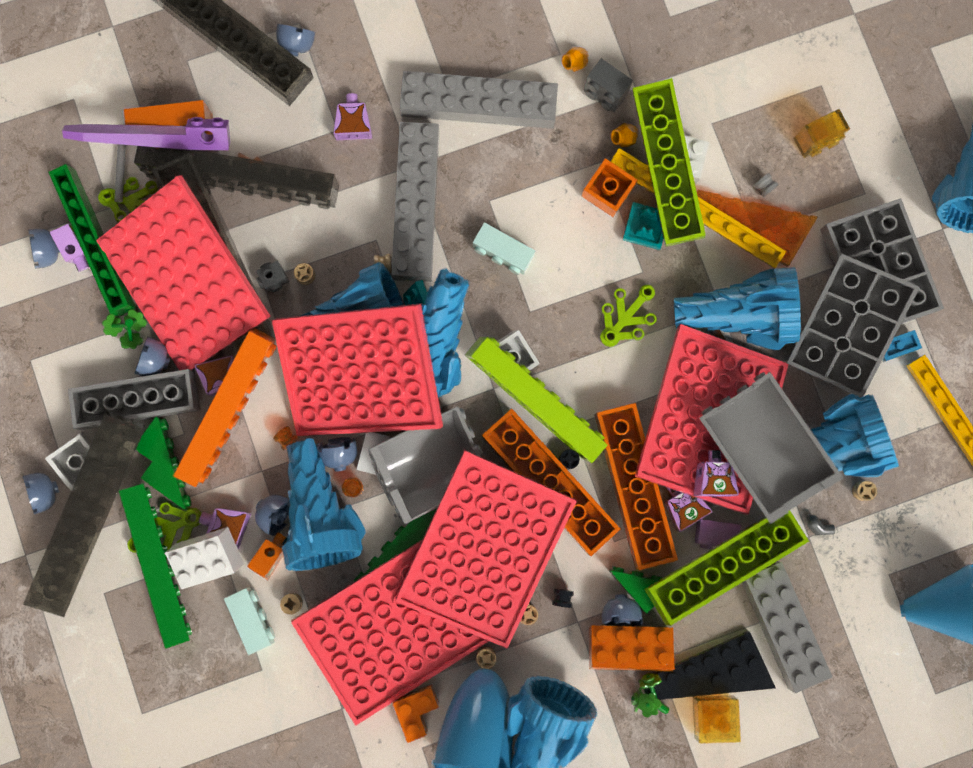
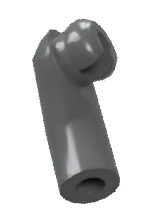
[807,515,835,535]

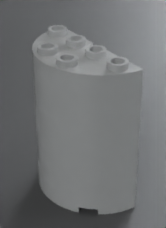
[369,406,483,524]

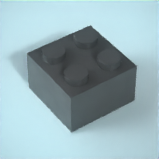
[584,58,633,113]

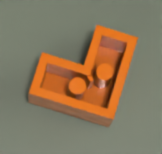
[393,684,439,743]

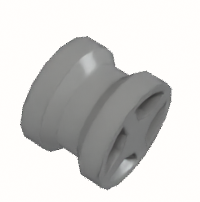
[754,173,779,197]

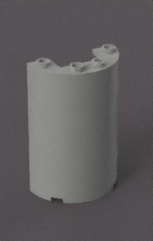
[699,372,843,524]

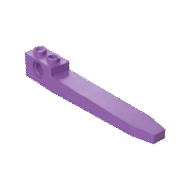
[62,117,231,150]

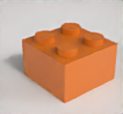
[581,158,638,217]

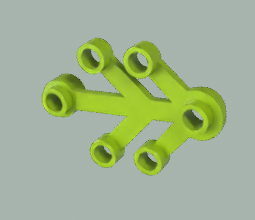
[98,177,158,223]
[600,285,657,347]
[127,502,202,559]

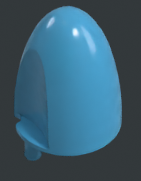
[431,669,513,768]

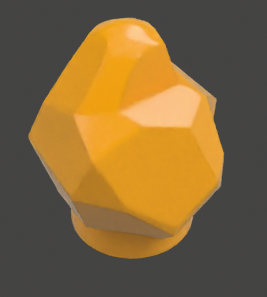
[562,47,589,72]
[611,123,639,147]

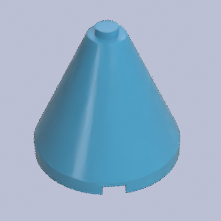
[900,564,973,645]

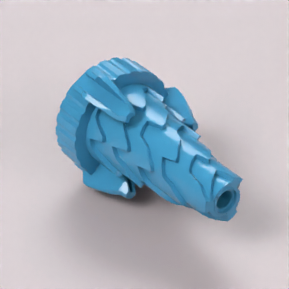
[932,123,973,233]
[300,262,405,316]
[674,267,801,350]
[421,268,469,397]
[810,394,899,477]
[282,438,366,571]
[506,676,597,768]

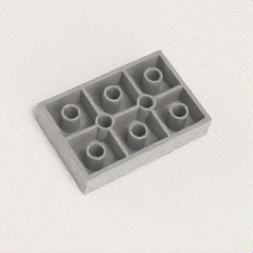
[820,198,944,324]
[787,254,920,397]

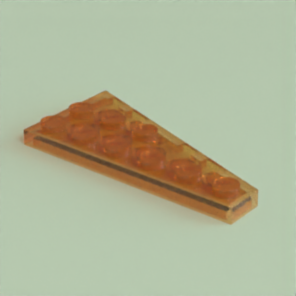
[697,190,818,267]

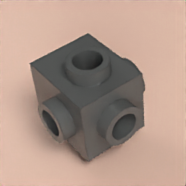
[256,261,290,292]

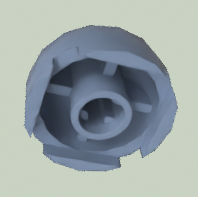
[276,24,315,57]
[28,229,60,269]
[134,336,170,377]
[316,437,357,471]
[22,473,59,514]
[255,495,290,536]
[602,594,643,627]

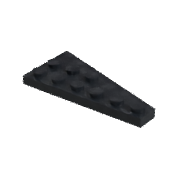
[643,631,776,700]

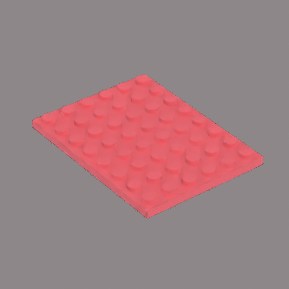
[96,175,271,371]
[272,304,443,436]
[635,324,789,515]
[395,450,577,648]
[291,539,489,726]

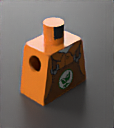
[247,533,288,580]

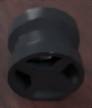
[559,449,580,470]
[552,588,574,608]

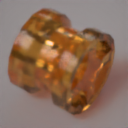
[273,426,298,451]
[342,477,363,497]

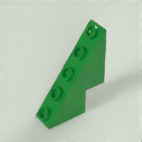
[133,417,192,509]
[608,566,664,614]

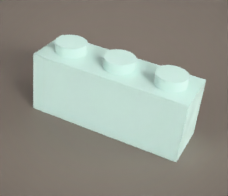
[473,222,536,275]
[224,587,275,655]

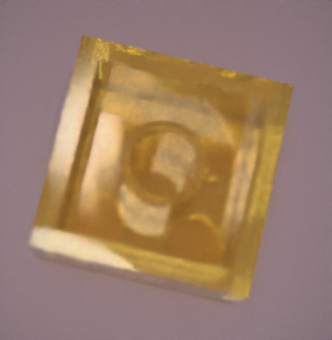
[793,109,850,158]
[693,695,741,744]

